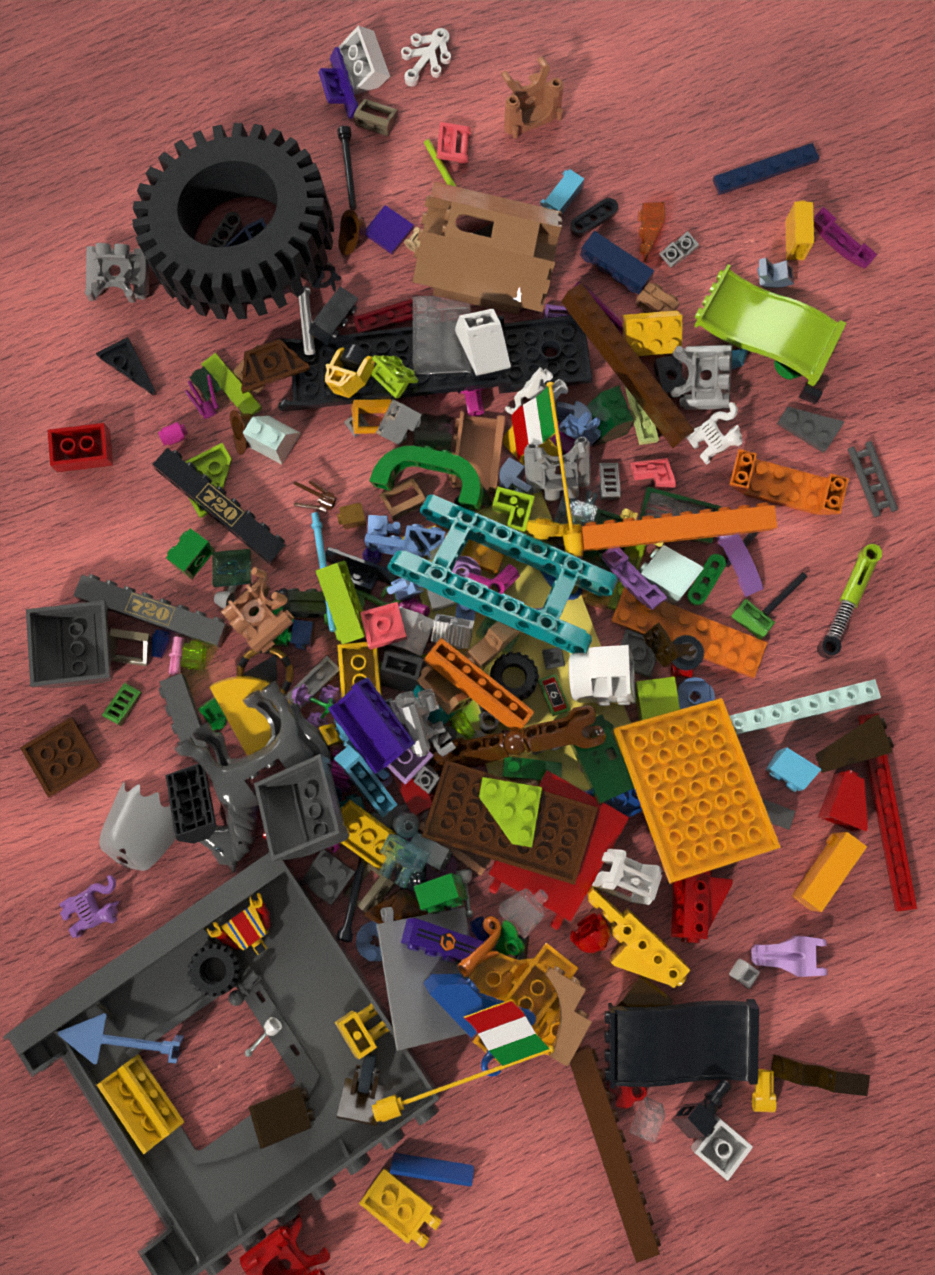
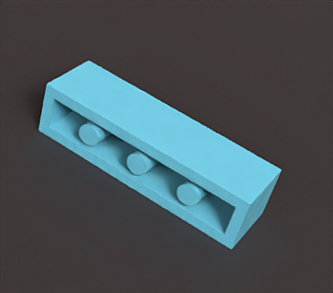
[334,745,398,818]

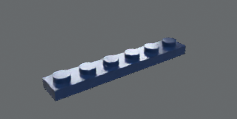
[713,143,819,195]

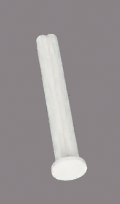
[299,286,315,355]

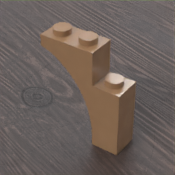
[465,621,521,670]
[545,966,592,1067]

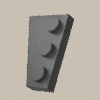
[776,407,844,453]

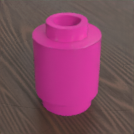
[158,422,188,446]

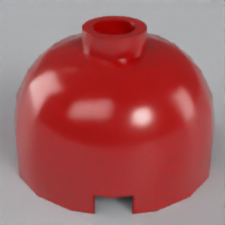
[570,913,611,954]

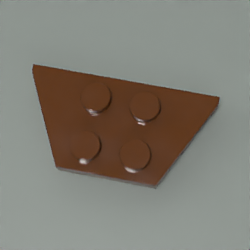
[241,339,310,394]
[363,889,432,924]

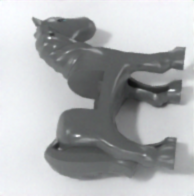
[173,681,331,872]

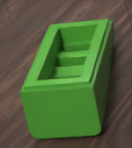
[102,683,142,726]

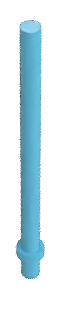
[311,512,337,632]

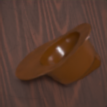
[338,209,366,255]
[230,410,253,455]

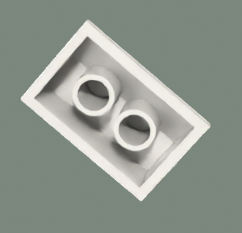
[339,25,390,95]

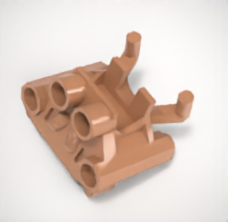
[501,56,564,139]
[221,567,294,654]

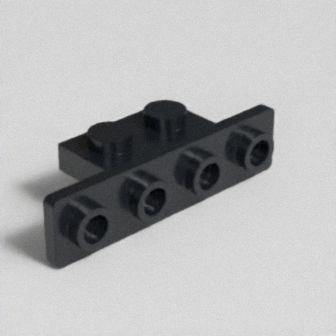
[325,547,398,594]

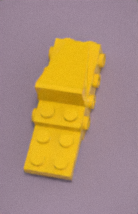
[587,887,690,988]

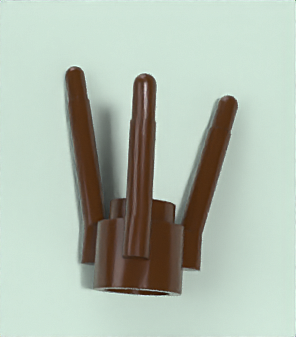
[294,480,337,513]

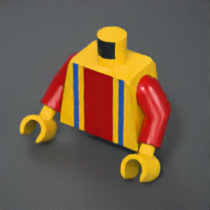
[207,893,271,955]

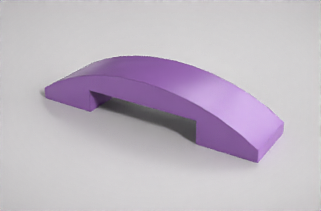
[716,534,763,597]
[601,548,667,610]

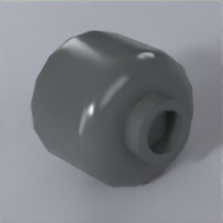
[392,810,420,838]

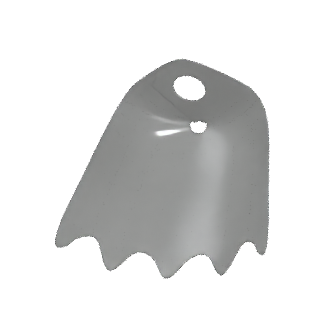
[99,782,176,871]

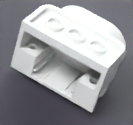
[569,645,636,706]

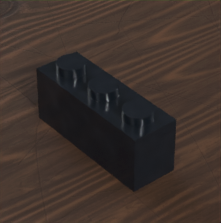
[309,286,359,345]

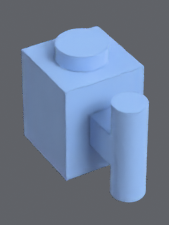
[367,515,401,537]
[387,578,425,600]

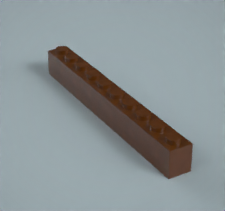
[561,282,695,448]
[570,1044,661,1263]

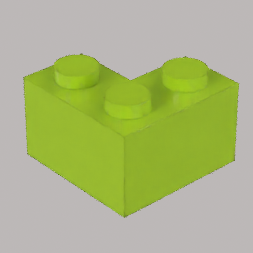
[492,487,535,534]

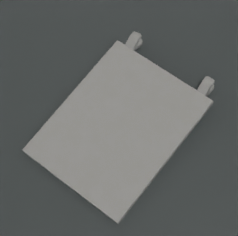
[377,906,470,1051]

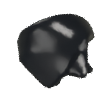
[311,262,341,292]

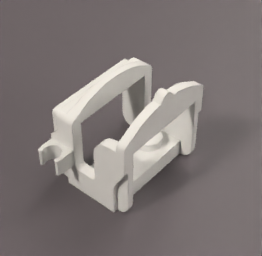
[592,849,664,905]

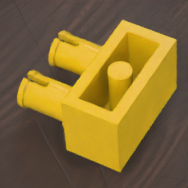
[334,1003,389,1059]

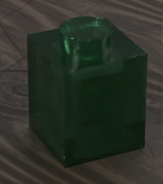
[189,367,221,400]

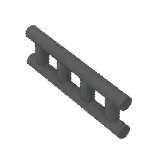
[847,441,899,518]

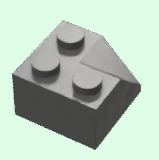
[301,849,356,905]

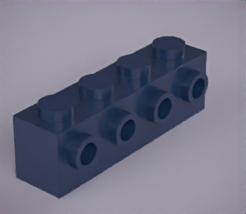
[580,231,655,295]

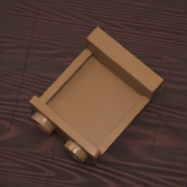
[417,665,473,715]

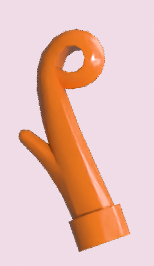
[457,916,501,977]

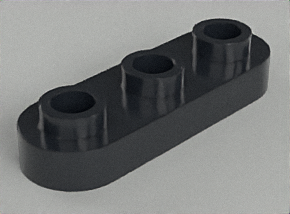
[570,198,618,237]

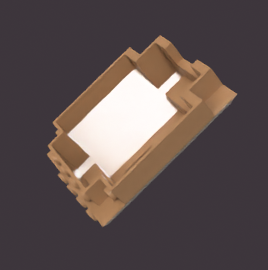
[413,181,562,315]

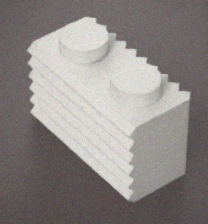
[431,614,474,649]

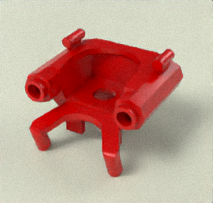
[239,1214,330,1275]

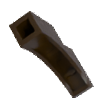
[771,1054,870,1096]

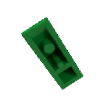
[502,757,562,781]

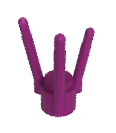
[185,375,219,419]

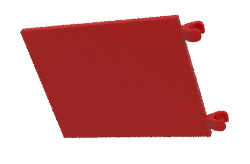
[488,770,629,930]

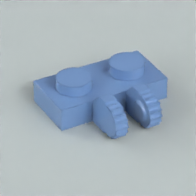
[559,412,601,446]

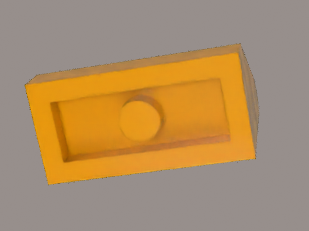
[351,399,391,434]

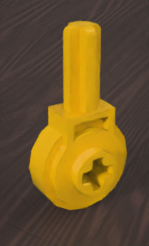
[526,518,581,539]

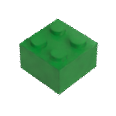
[166,528,216,580]
[414,873,468,914]

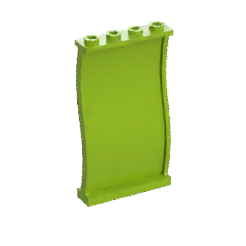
[694,264,846,386]

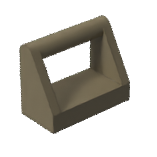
[354,99,398,136]
[109,628,153,666]
[344,863,396,912]

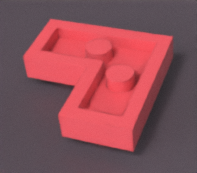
[631,458,676,490]

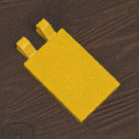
[359,1167,442,1248]

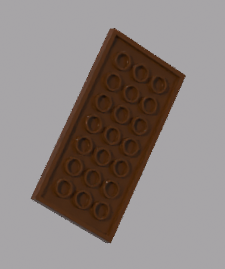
[422,760,598,885]

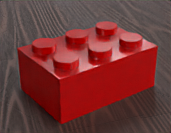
[47,423,113,473]

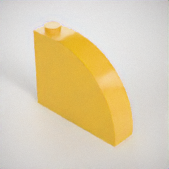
[210,676,303,755]

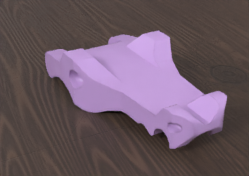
[751,936,827,977]

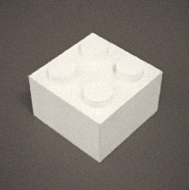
[690,1114,753,1181]

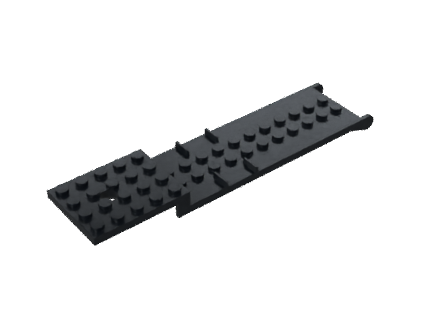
[278,315,592,412]

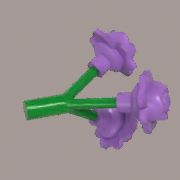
[291,684,342,732]

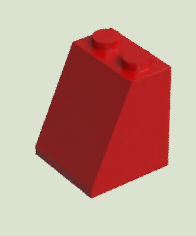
[818,770,868,832]

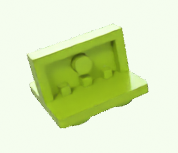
[371,355,419,398]

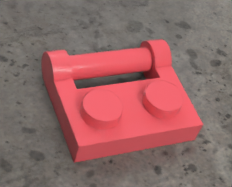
[436,122,471,165]

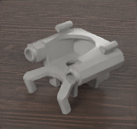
[85,243,149,303]
[671,345,732,410]
[524,437,591,501]
[390,689,456,757]

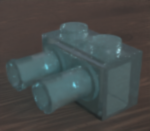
[554,490,598,527]
[378,834,430,888]

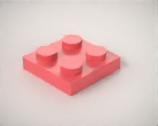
[360,602,407,650]

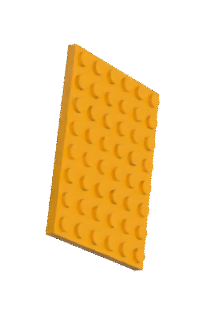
[614,698,781,884]

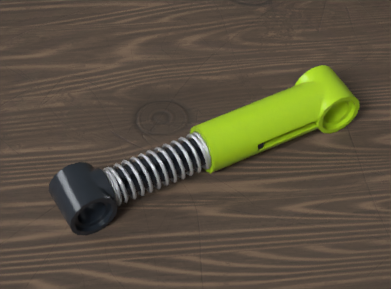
[817,544,882,658]

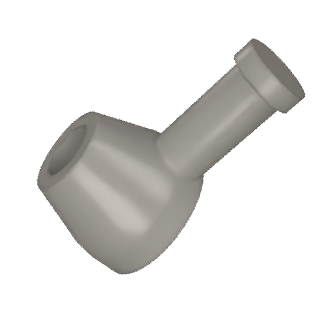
[214,575,241,609]

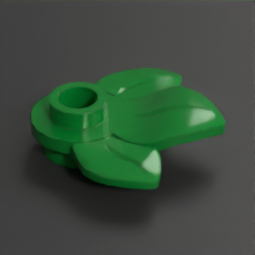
[491,920,525,956]

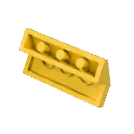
[97,1054,184,1155]

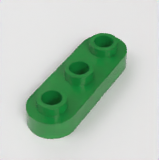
[687,554,726,606]

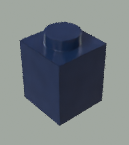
[290,620,315,650]

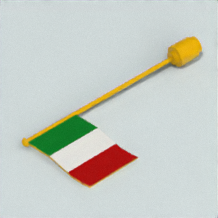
[511,382,584,557]
[372,1000,554,1122]

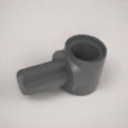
[478,704,499,734]

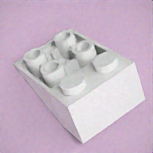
[455,309,511,376]

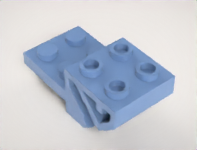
[365,524,446,560]

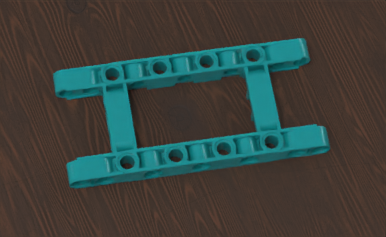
[388,495,618,654]

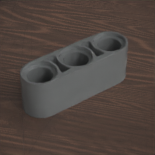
[206,212,243,247]

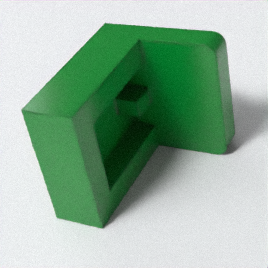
[198,697,228,731]

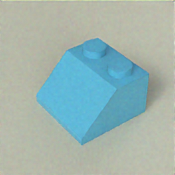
[766,747,821,792]

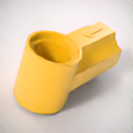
[752,1069,776,1113]

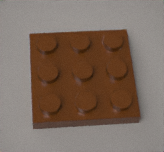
[20,717,102,798]

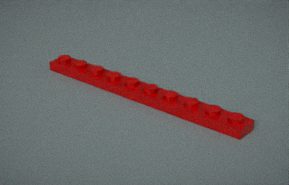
[858,713,917,912]

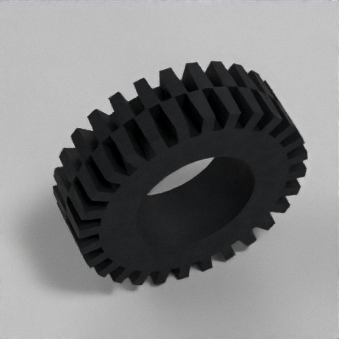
[132,123,334,320]

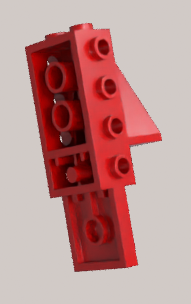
[671,870,733,943]

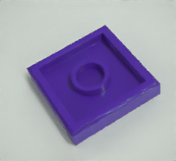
[365,205,414,255]

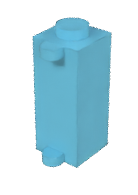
[540,169,584,214]

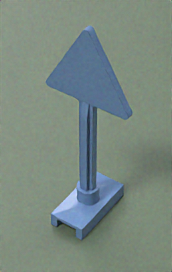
[58,1013,184,1064]

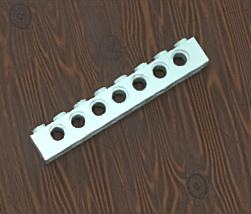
[729,679,881,735]

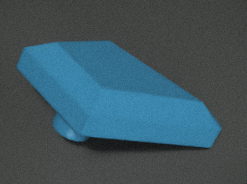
[731,349,748,370]

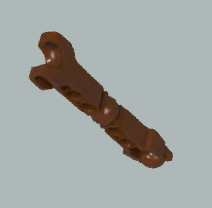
[430,705,606,774]

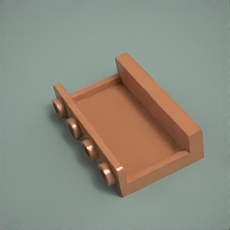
[448,411,505,493]

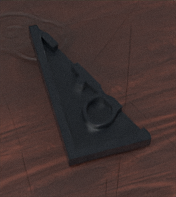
[96,337,157,396]

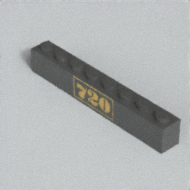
[73,574,229,648]

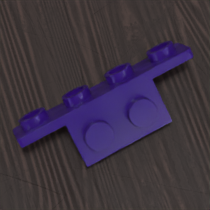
[318,47,358,119]

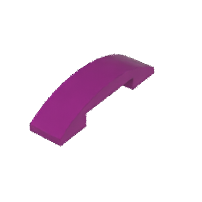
[814,207,877,269]

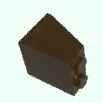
[248,1083,316,1149]

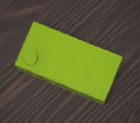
[315,561,366,644]
[635,676,680,721]

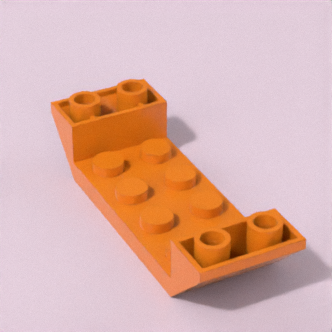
[729,449,849,515]

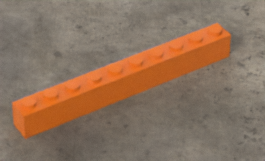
[581,503,778,552]

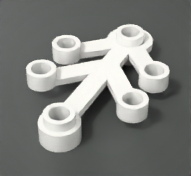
[401,28,451,87]

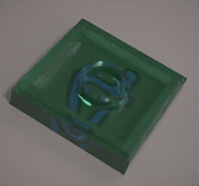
[212,549,252,587]

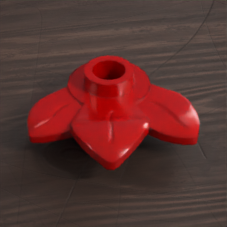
[607,1081,647,1109]

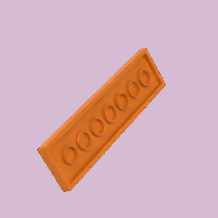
[611,587,767,678]

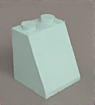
[243,415,301,465]
[639,545,704,605]

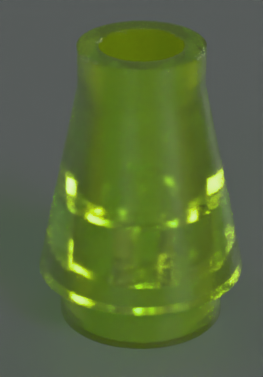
[449,711,477,739]

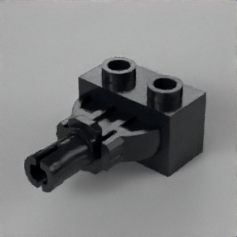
[671,1080,732,1138]

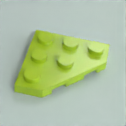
[185,443,232,518]
[479,777,542,847]

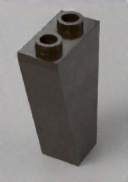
[815,714,894,773]

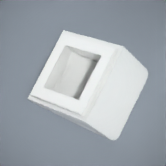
[729,958,760,989]

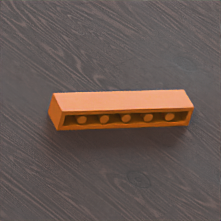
[423,638,534,731]

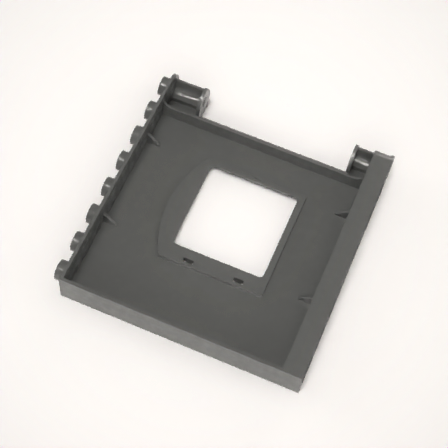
[2,852,440,1275]

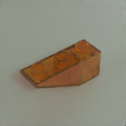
[638,202,665,262]

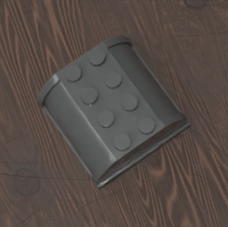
[26,600,113,688]
[254,754,349,862]

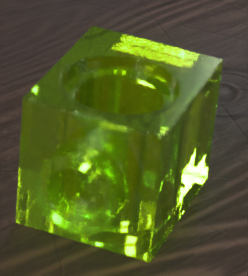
[181,641,207,670]

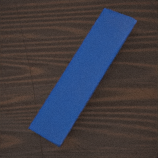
[390,1153,474,1187]

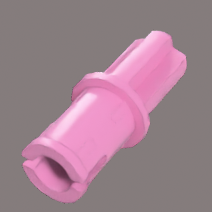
[169,637,186,676]

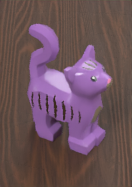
[59,875,119,938]

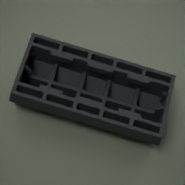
[165,763,217,844]

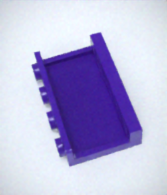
[328,677,416,774]

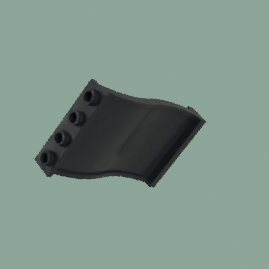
[604,999,759,1089]

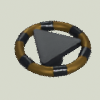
[237,647,294,694]

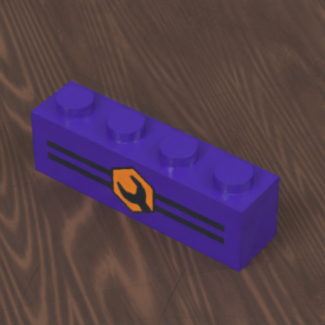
[401,918,484,966]

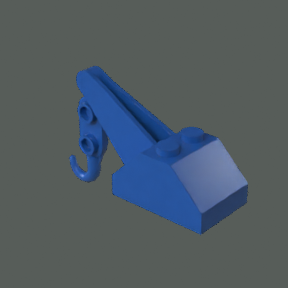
[423,974,536,1077]

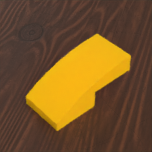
[319,723,344,747]

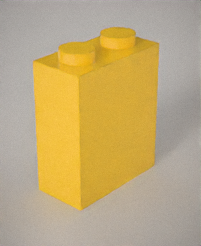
[785,200,814,260]

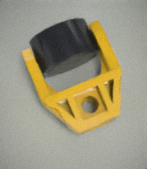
[325,344,375,398]

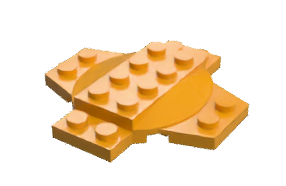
[469,943,578,1065]

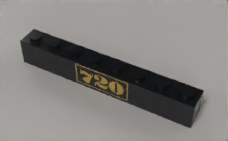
[152,448,286,565]

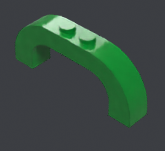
[369,446,484,511]

